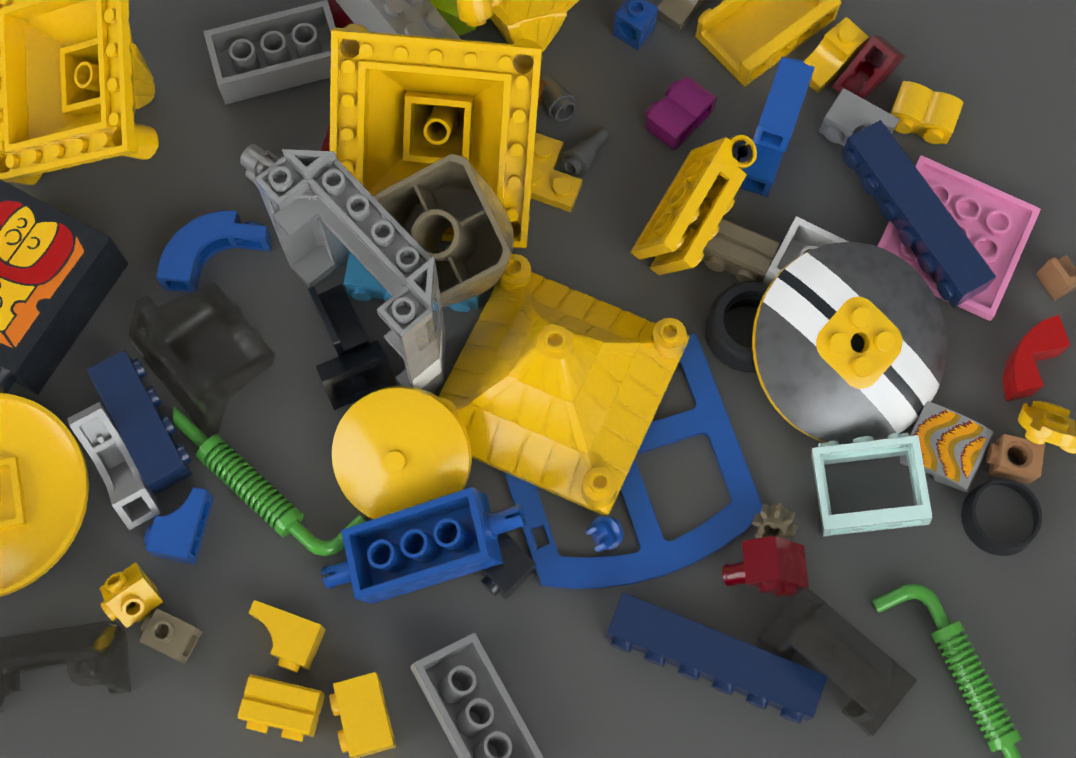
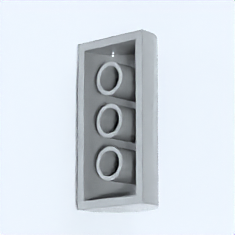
[410,633,544,758]

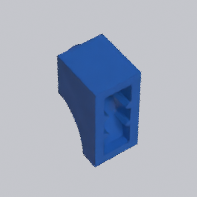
[144,487,214,565]

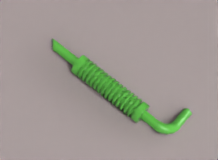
[173,406,366,556]
[871,583,1022,758]

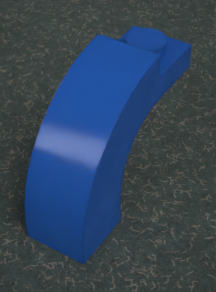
[156,211,273,293]

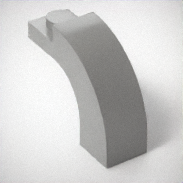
[67,402,161,530]

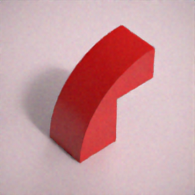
[1003,315,1071,402]

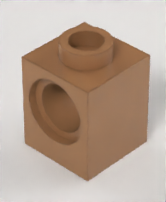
[986,434,1045,485]

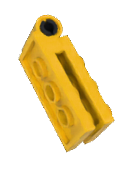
[630,135,757,276]

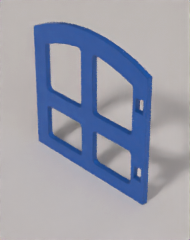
[504,333,763,589]

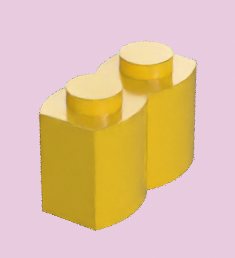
[890,81,964,144]

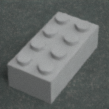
[203,0,336,105]
[336,0,461,40]

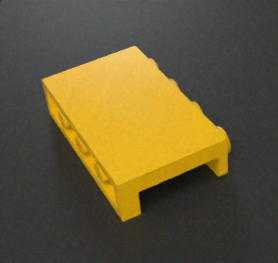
[695,0,842,87]

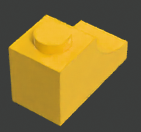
[804,17,869,94]
[248,600,326,673]

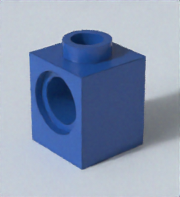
[613,0,658,50]

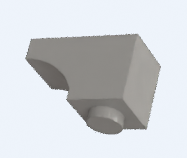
[819,88,900,146]

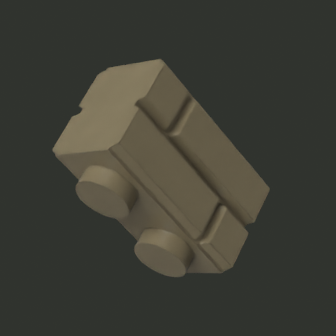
[701,218,779,283]

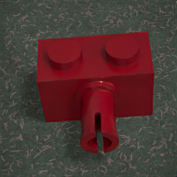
[722,536,809,597]

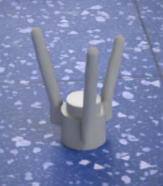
[240,144,281,188]

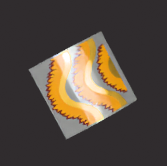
[899,401,994,492]

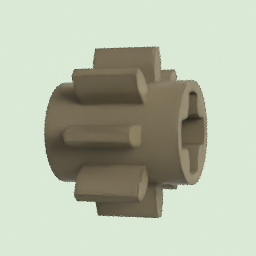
[752,503,798,540]

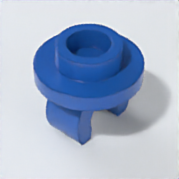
[585,515,623,552]

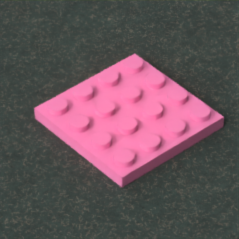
[877,155,1041,321]

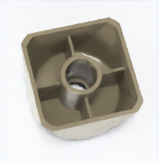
[373,154,514,307]

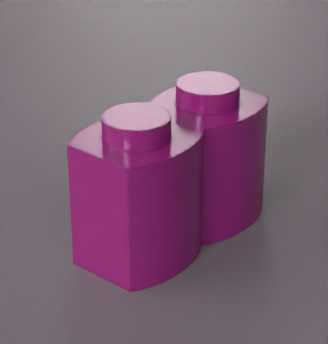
[645,76,717,150]

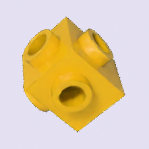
[100,562,163,628]

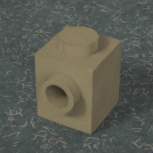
[139,608,203,664]

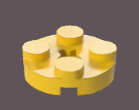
[1018,401,1076,454]

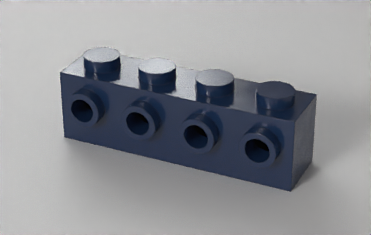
[87,350,192,494]

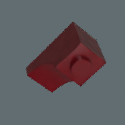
[832,35,905,99]

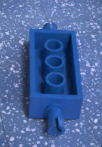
[321,487,527,604]

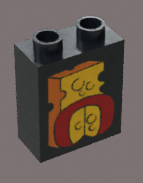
[0,179,128,395]

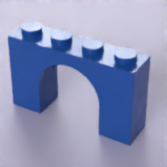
[740,57,815,197]

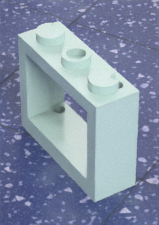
[811,432,933,536]

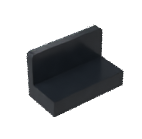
[307,284,369,357]
[316,341,397,410]

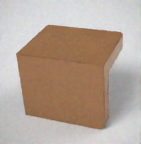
[1036,255,1076,301]

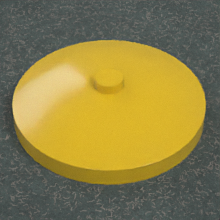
[332,386,472,519]

